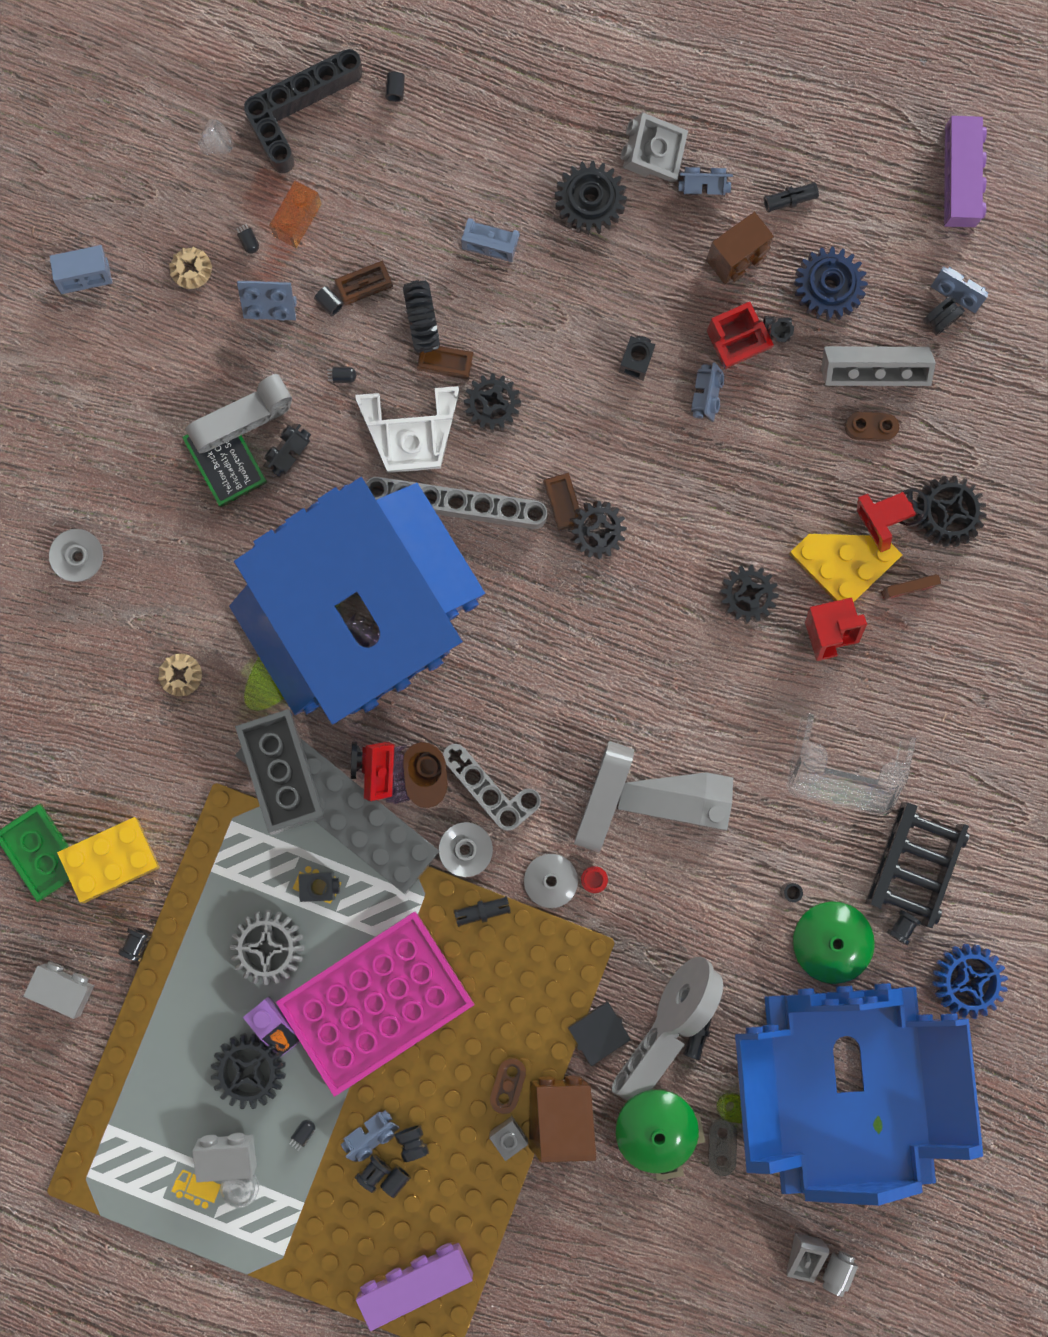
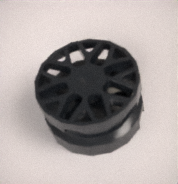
[923,295,965,336]

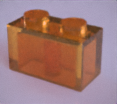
[269,180,322,248]

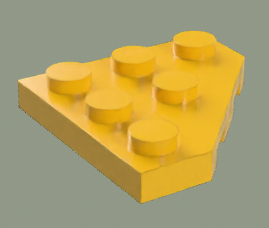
[789,534,903,602]

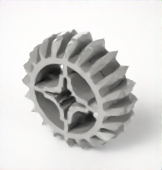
[229,910,305,985]

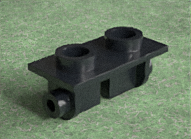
[263,424,311,477]

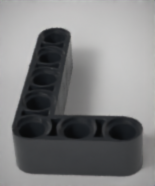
[244,49,363,173]

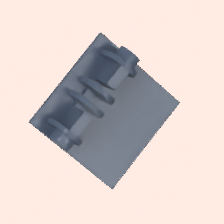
[237,281,297,321]

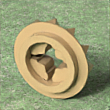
[169,247,212,289]
[158,654,202,696]

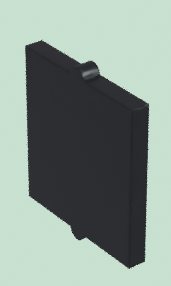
[567,1001,631,1066]

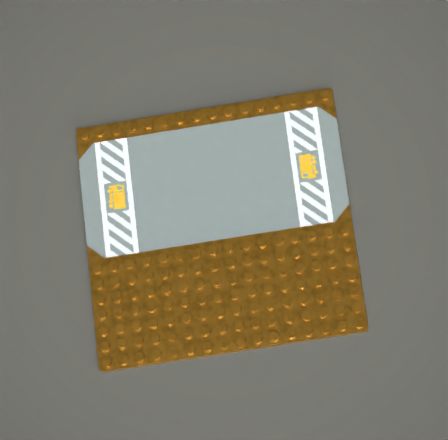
[47,783,614,1337]

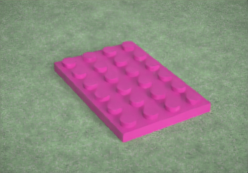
[276,911,475,1097]

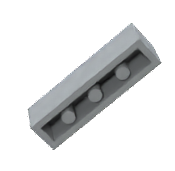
[821,346,936,386]

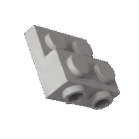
[620,112,688,183]

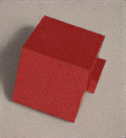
[707,301,774,369]
[805,597,867,661]

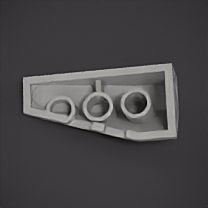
[618,772,733,830]

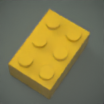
[57,817,160,903]

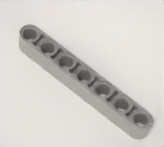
[366,477,547,529]

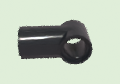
[763,316,794,342]

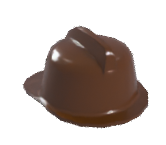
[403,742,448,808]

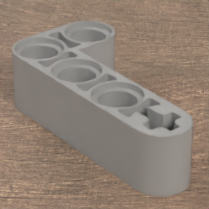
[185,374,292,453]
[574,741,634,853]
[443,744,541,831]

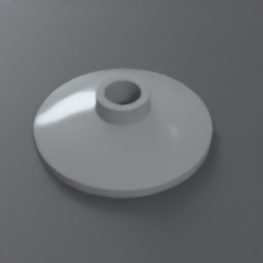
[49,529,103,582]
[439,822,493,877]
[524,854,578,908]

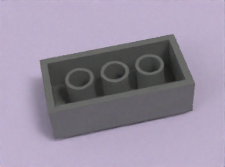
[235,709,325,835]

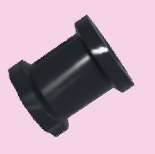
[886,910,922,946]
[118,927,151,962]
[355,1154,392,1193]

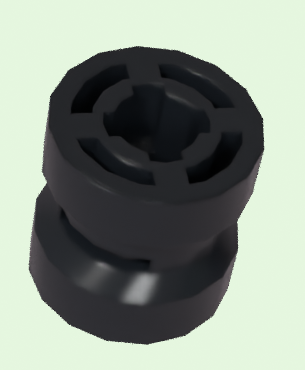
[395,1125,429,1162]

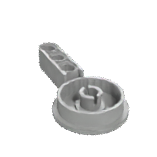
[612,957,723,1101]

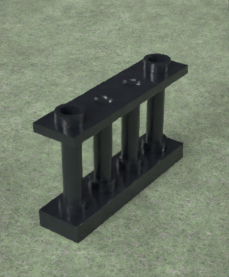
[865,802,970,928]

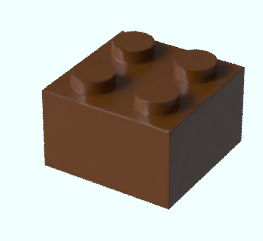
[706,211,774,284]

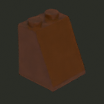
[528,1076,596,1163]

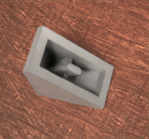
[787,1233,829,1283]

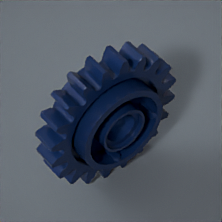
[793,246,868,321]

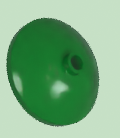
[793,901,875,984]
[615,1089,699,1173]

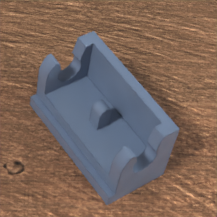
[461,218,520,262]
[50,245,113,294]

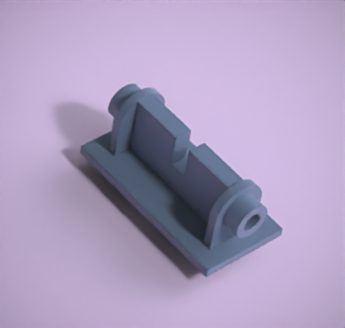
[678,167,733,195]
[930,266,988,313]
[691,363,724,422]
[341,1110,400,1162]

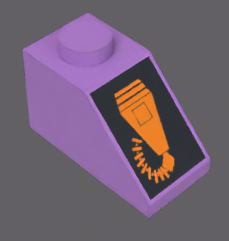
[243,996,300,1057]

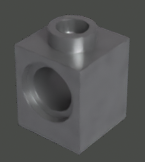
[489,1116,528,1161]

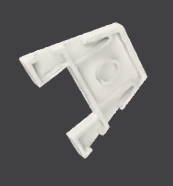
[355,386,459,473]

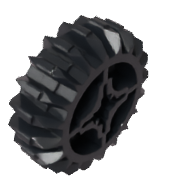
[403,280,440,353]
[914,476,987,547]
[211,1033,286,1109]

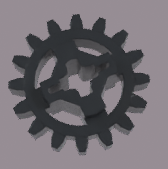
[464,373,521,433]
[568,500,627,559]
[719,565,779,624]

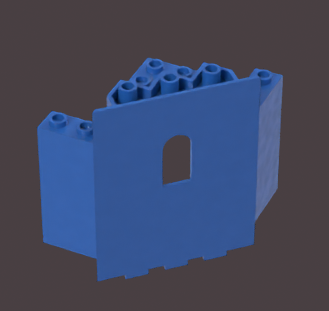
[229,476,486,725]
[735,983,983,1206]

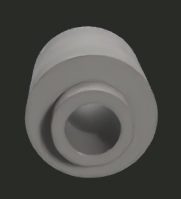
[822,1251,858,1297]

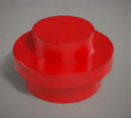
[581,866,608,893]

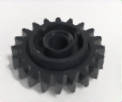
[554,161,627,235]

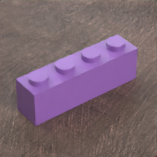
[944,116,987,228]
[356,1243,473,1331]

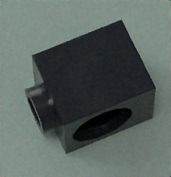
[619,336,656,381]
[299,872,340,902]

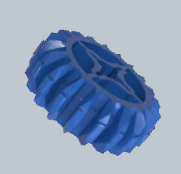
[932,944,1008,1019]

